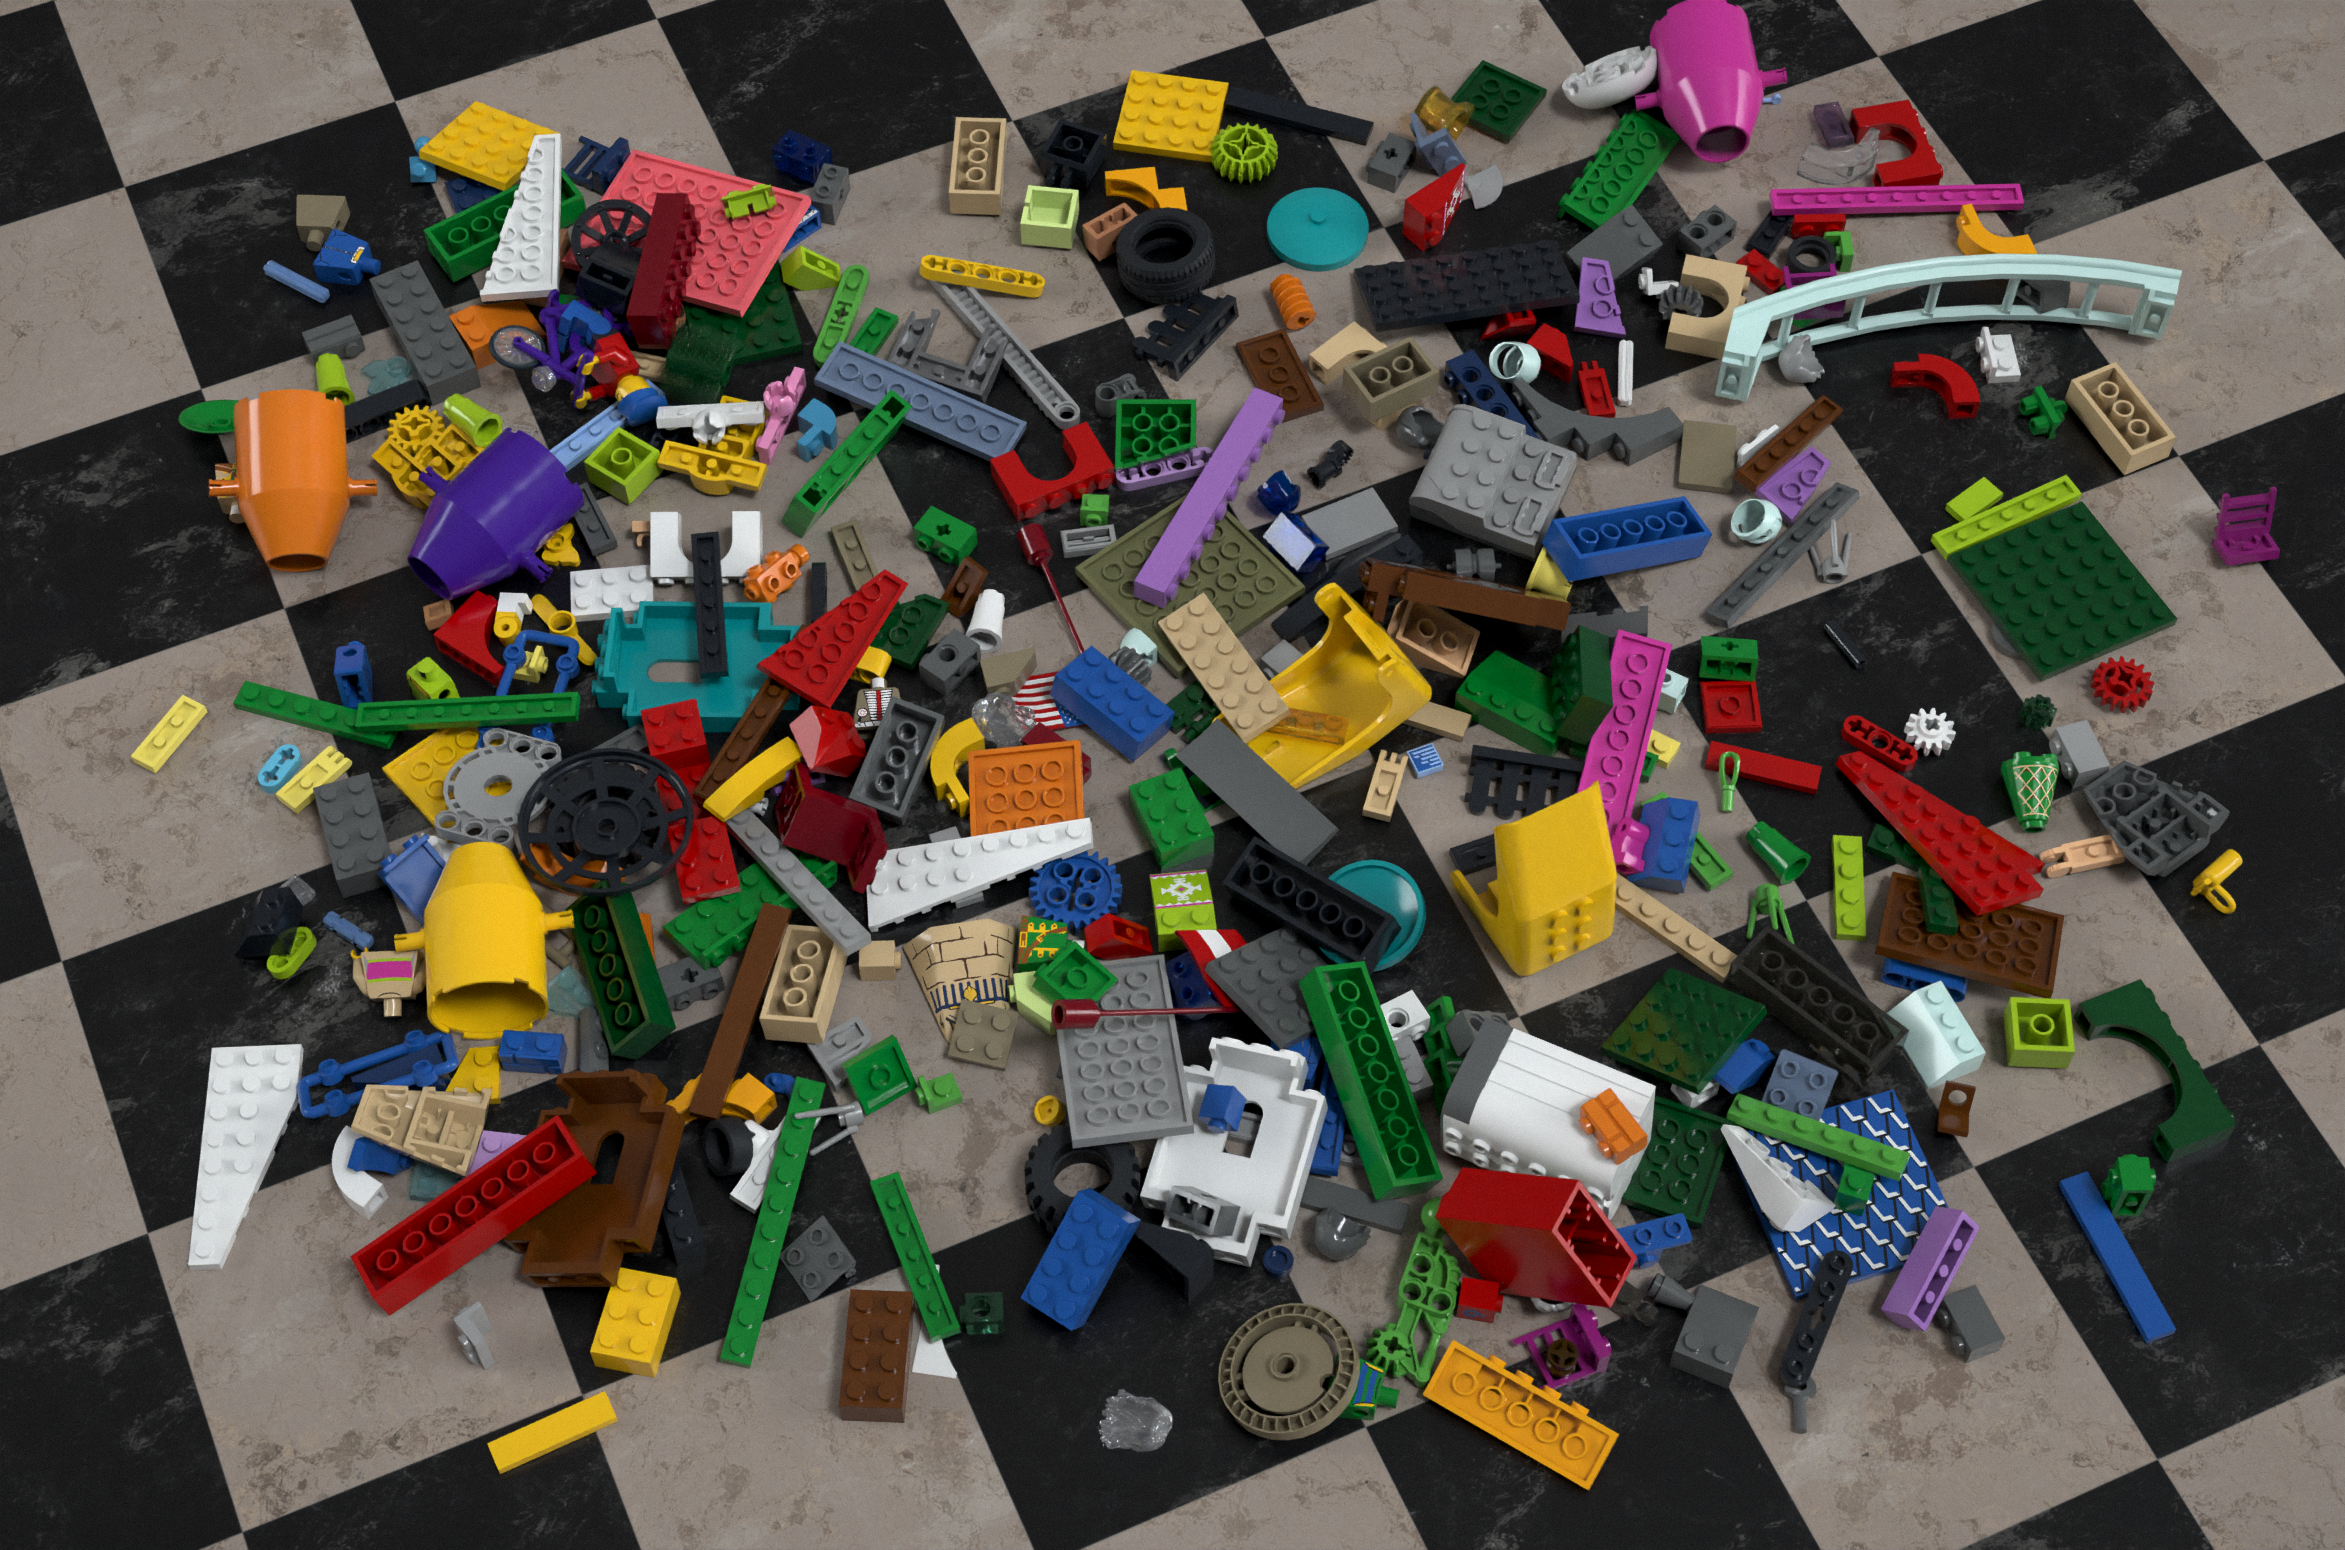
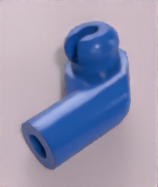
[764,1073,796,1102]

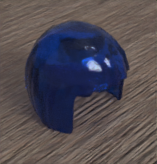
[1256,470,1301,517]

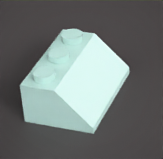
[1883,981,1986,1090]

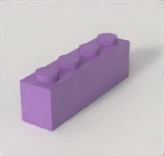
[1881,1206,1980,1332]

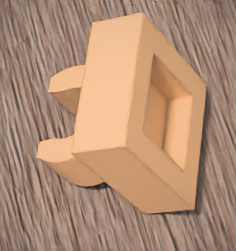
[632,521,650,548]

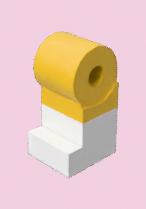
[494,592,533,647]

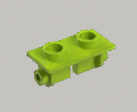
[721,184,777,220]

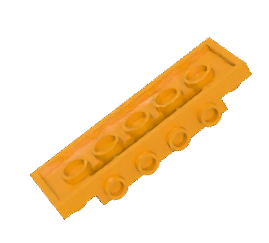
[1422,1340,1620,1490]

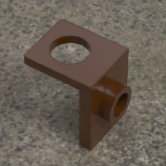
[1937,1080,1976,1137]

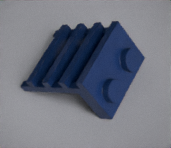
[562,136,631,196]

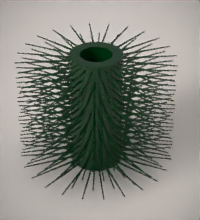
[658,320,739,405]

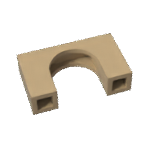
[1665,254,1750,360]
[1308,321,1425,431]

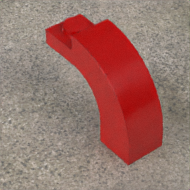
[1889,354,1980,419]

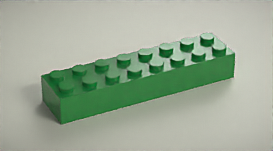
[1299,961,1443,1201]

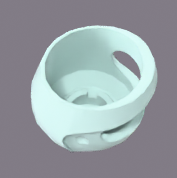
[1489,342,1541,384]
[1731,499,1782,544]

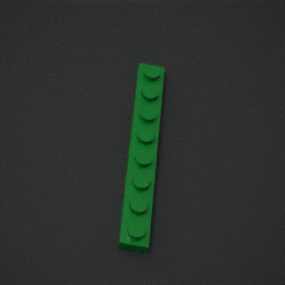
[355,692,581,733]

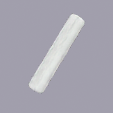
[1617,340,1633,407]

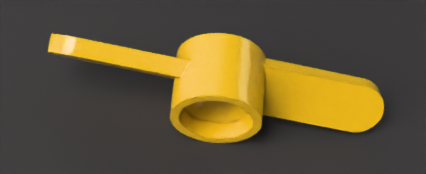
[531,594,597,666]

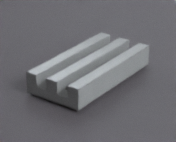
[1060,524,1116,558]

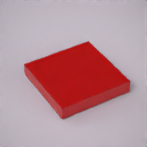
[1699,681,1762,734]

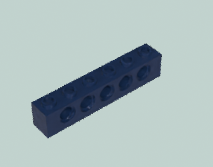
[1443,350,1539,439]

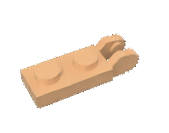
[2039,834,2125,878]

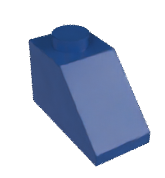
[1713,1038,1776,1094]

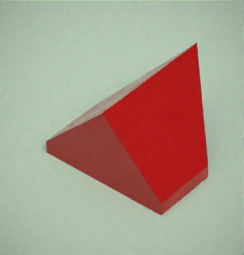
[1479,310,1536,341]

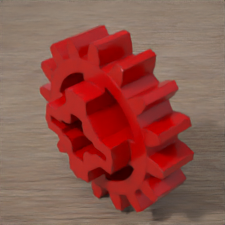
[2090,656,2154,714]

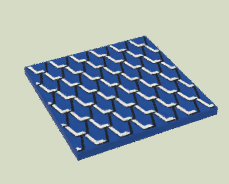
[1728,1090,1949,1300]

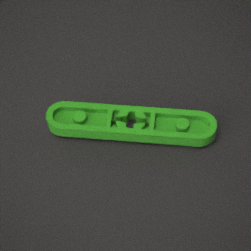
[813,265,870,368]

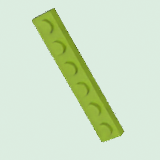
[1931,475,2082,560]

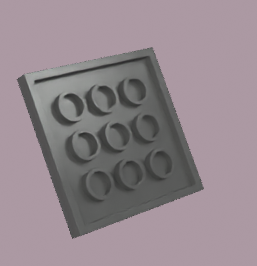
[1204,926,1328,1049]

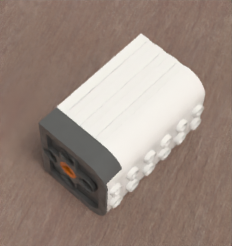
[1440,1017,1656,1220]

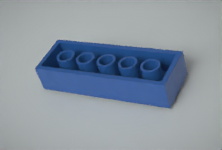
[1542,496,1712,582]

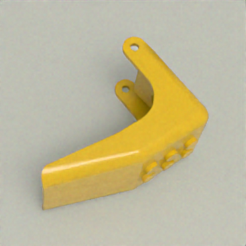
[1211,583,1432,789]
[1450,780,1617,977]

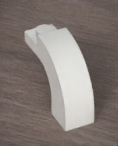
[332,1125,388,1220]

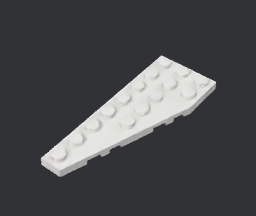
[188,1044,304,1270]

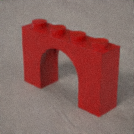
[1848,99,1943,187]
[990,422,1115,522]

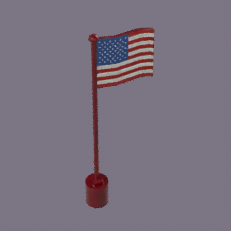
[1010,523,1088,732]

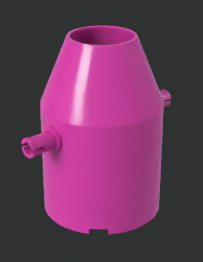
[1634,0,1787,163]

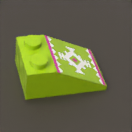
[1150,869,1217,952]

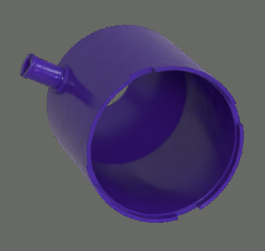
[407,427,584,600]

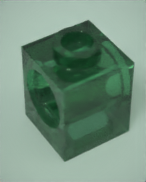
[960,1292,1004,1335]

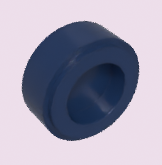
[1263,1245,1294,1278]

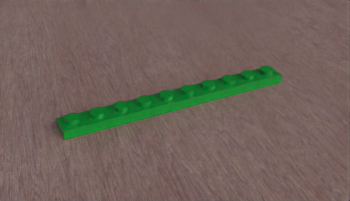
[720,1076,826,1369]

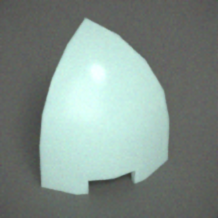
[1120,628,1157,667]

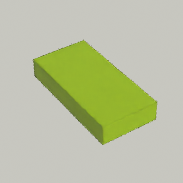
[1945,477,2003,522]

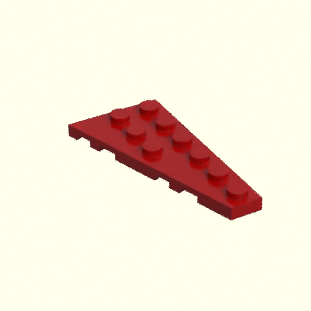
[756,569,908,709]

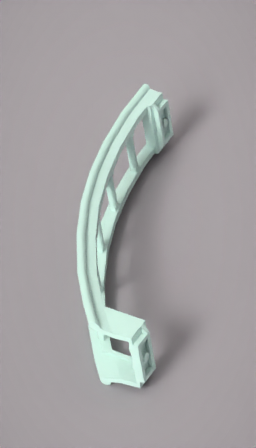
[1715,253,2182,402]

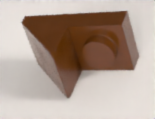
[940,557,989,618]

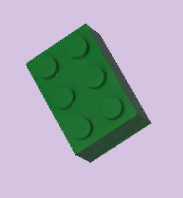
[1129,768,1214,871]

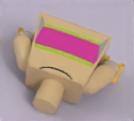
[350,947,426,1018]

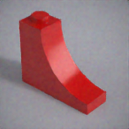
[433,590,504,688]

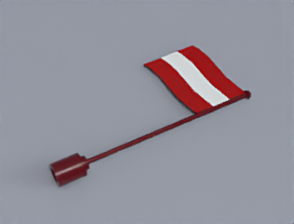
[1051,929,1247,1030]

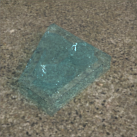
[547,965,598,1021]

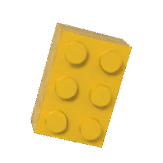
[590,1267,681,1378]

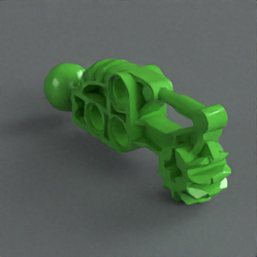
[1365,1196,1461,1388]

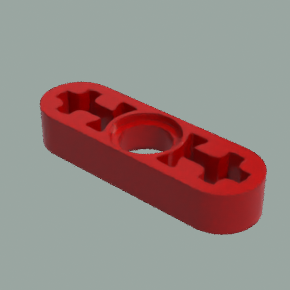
[1841,715,1918,772]

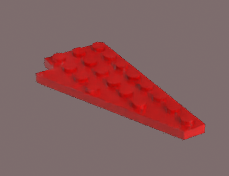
[1836,751,2045,916]

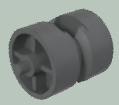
[1446,548,1501,582]

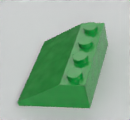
[1454,650,1567,757]

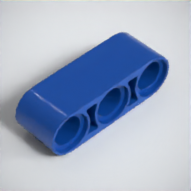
[1881,957,1969,1002]

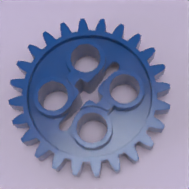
[1029,850,1122,935]

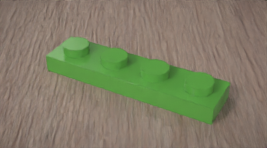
[1640,791,1734,892]

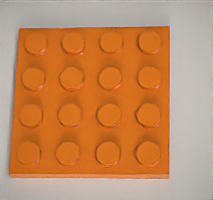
[968,740,1085,837]

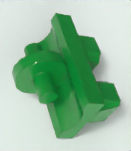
[2019,386,2068,440]

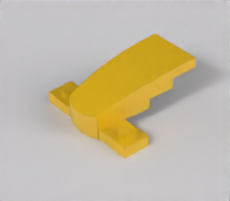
[657,395,770,495]
[371,423,502,509]

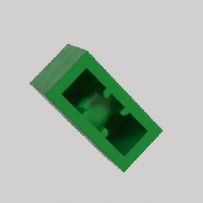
[913,506,978,566]
[1698,636,1758,682]

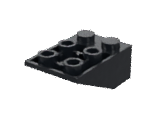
[575,239,641,316]

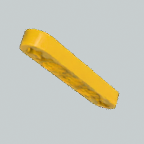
[919,255,1045,298]

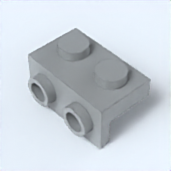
[453,1301,495,1370]

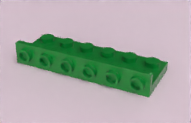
[1557,107,1680,230]
[663,845,837,971]

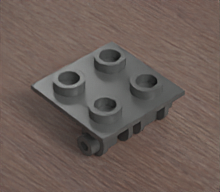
[780,1215,856,1302]

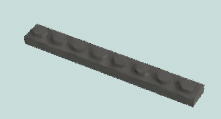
[1705,482,1860,629]

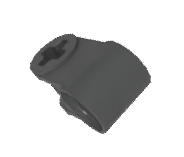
[1095,373,1147,418]

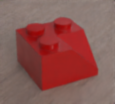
[789,705,867,777]

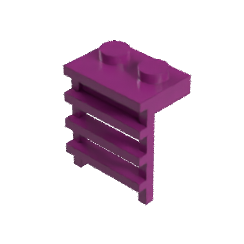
[1782,264,1846,320]
[2212,487,2280,566]
[1512,1303,1612,1391]

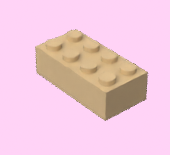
[949,117,1007,215]
[2065,362,2176,475]
[759,924,848,1044]

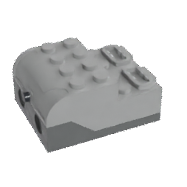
[1409,404,1576,562]

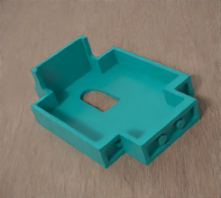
[592,601,800,732]

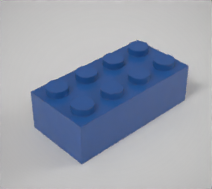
[1050,645,1175,762]
[1021,1188,1141,1331]

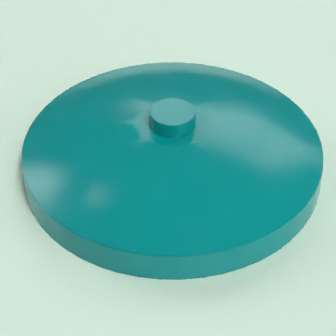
[1267,188,1369,272]
[1319,860,1426,972]

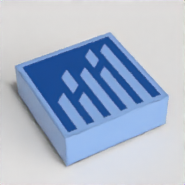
[1406,743,1444,779]

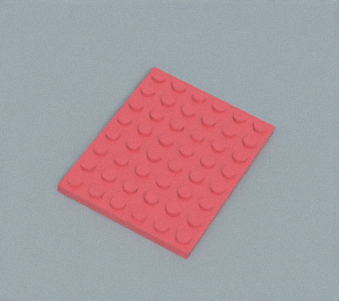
[562,149,812,317]

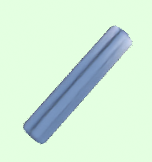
[263,260,330,303]

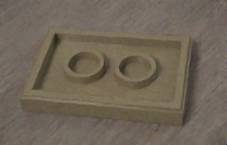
[1677,420,1737,494]

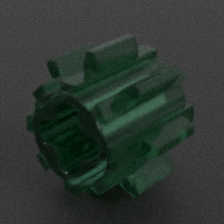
[2020,694,2057,731]

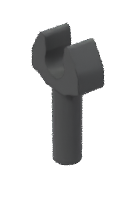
[1783,1376,1817,1434]

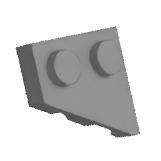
[807,1015,873,1091]

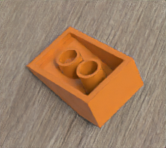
[449,301,547,370]

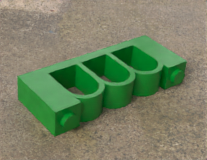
[781,389,912,539]

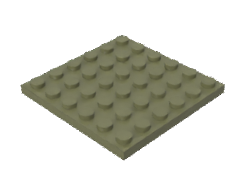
[1075,494,1305,678]

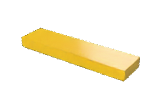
[487,1391,618,1474]

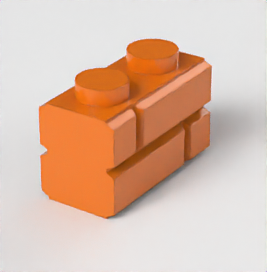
[1578,1088,1648,1165]

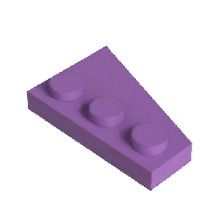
[1573,257,1626,339]
[1754,446,1831,526]

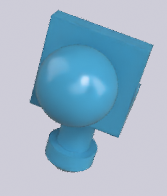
[409,136,437,182]

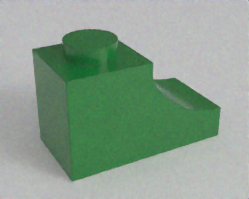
[1833,1163,1875,1217]

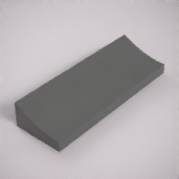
[1175,718,1339,865]

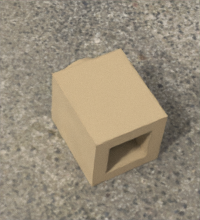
[859,940,902,981]

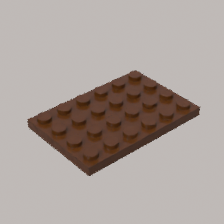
[1875,871,2064,999]

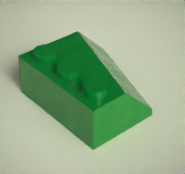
[1115,399,1197,471]

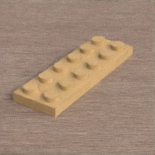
[1158,593,1291,744]

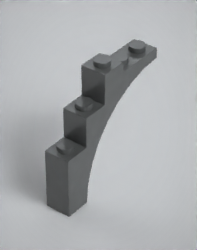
[1510,377,1684,467]

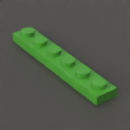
[1727,1093,1910,1181]

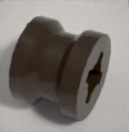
[1545,1339,1579,1378]

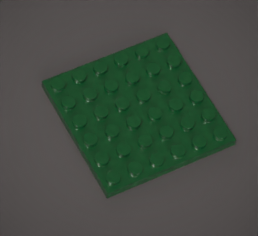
[1947,501,2177,681]

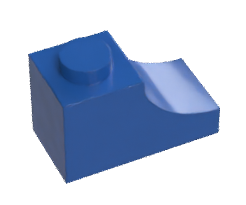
[347,1137,415,1175]

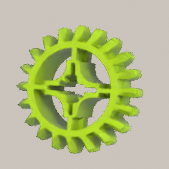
[1210,122,1278,184]

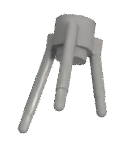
[1809,519,1852,584]
[795,1101,864,1156]

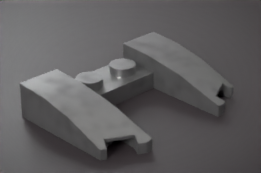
[887,309,1007,404]

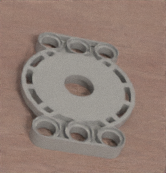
[434,728,562,850]

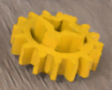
[387,405,446,455]

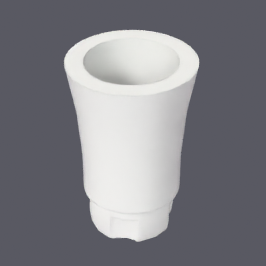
[965,589,1005,653]

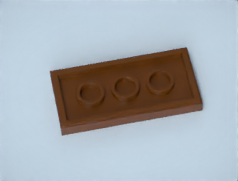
[1236,329,1324,423]

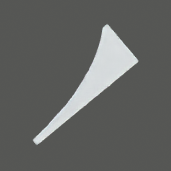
[912,1264,957,1378]

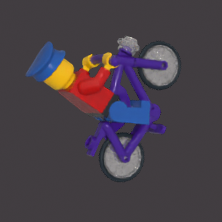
[489,289,668,427]

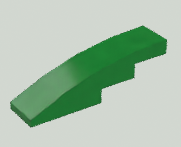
[1423,996,1463,1116]

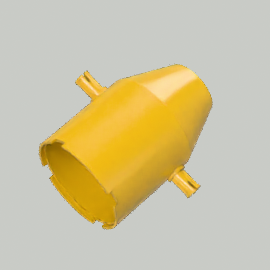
[394,842,574,1040]

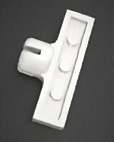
[656,401,765,445]
[729,1116,822,1214]

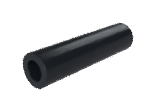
[1823,620,1867,668]

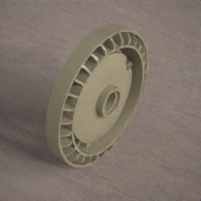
[1218,1303,1360,1440]

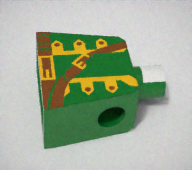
[1018,915,1085,973]

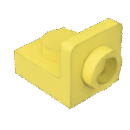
[513,645,548,683]

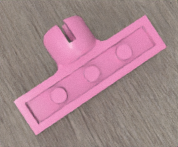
[756,367,807,465]

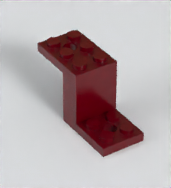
[774,761,888,894]

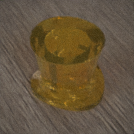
[1414,86,1475,141]

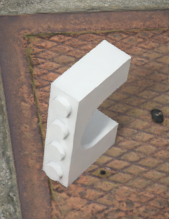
[650,511,763,585]

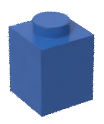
[1198,1084,1247,1134]

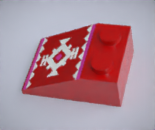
[1402,163,1466,252]

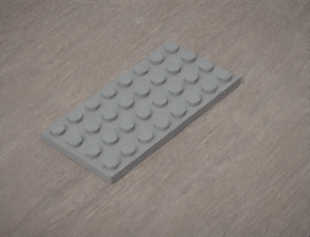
[1056,954,1194,1148]

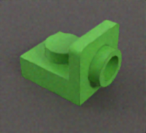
[1823,231,1854,272]
[1080,494,1109,527]
[915,1072,963,1114]

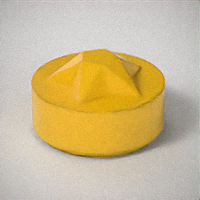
[1034,1095,1066,1127]

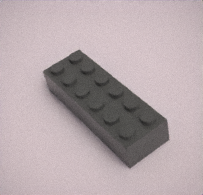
[369,260,481,406]

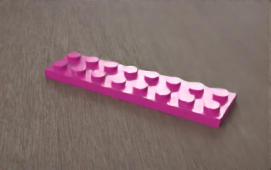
[1576,629,1672,842]

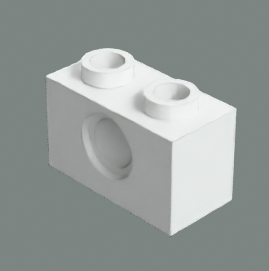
[1380,990,1430,1041]

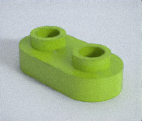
[267,927,317,979]

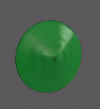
[178,399,239,435]

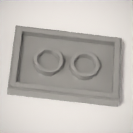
[1301,487,1398,560]

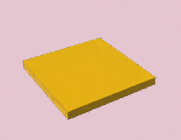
[382,727,517,844]

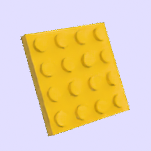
[1113,70,1228,163]
[419,101,559,191]

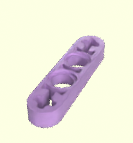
[1116,447,1215,491]

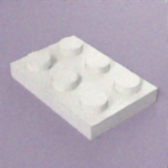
[570,565,654,622]

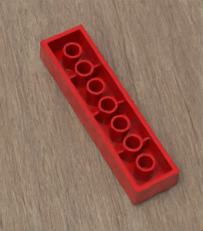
[350,1115,597,1316]

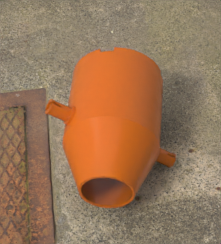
[208,389,377,572]

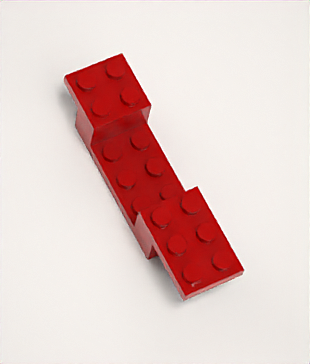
[640,698,741,904]

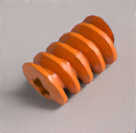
[1270,274,1316,330]

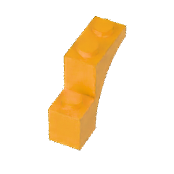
[1105,167,1187,211]
[666,1073,777,1125]

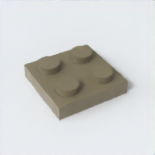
[948,999,1019,1071]

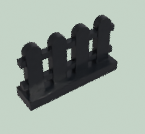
[1132,290,1239,381]
[1464,745,1584,820]

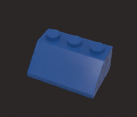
[1628,797,1701,893]

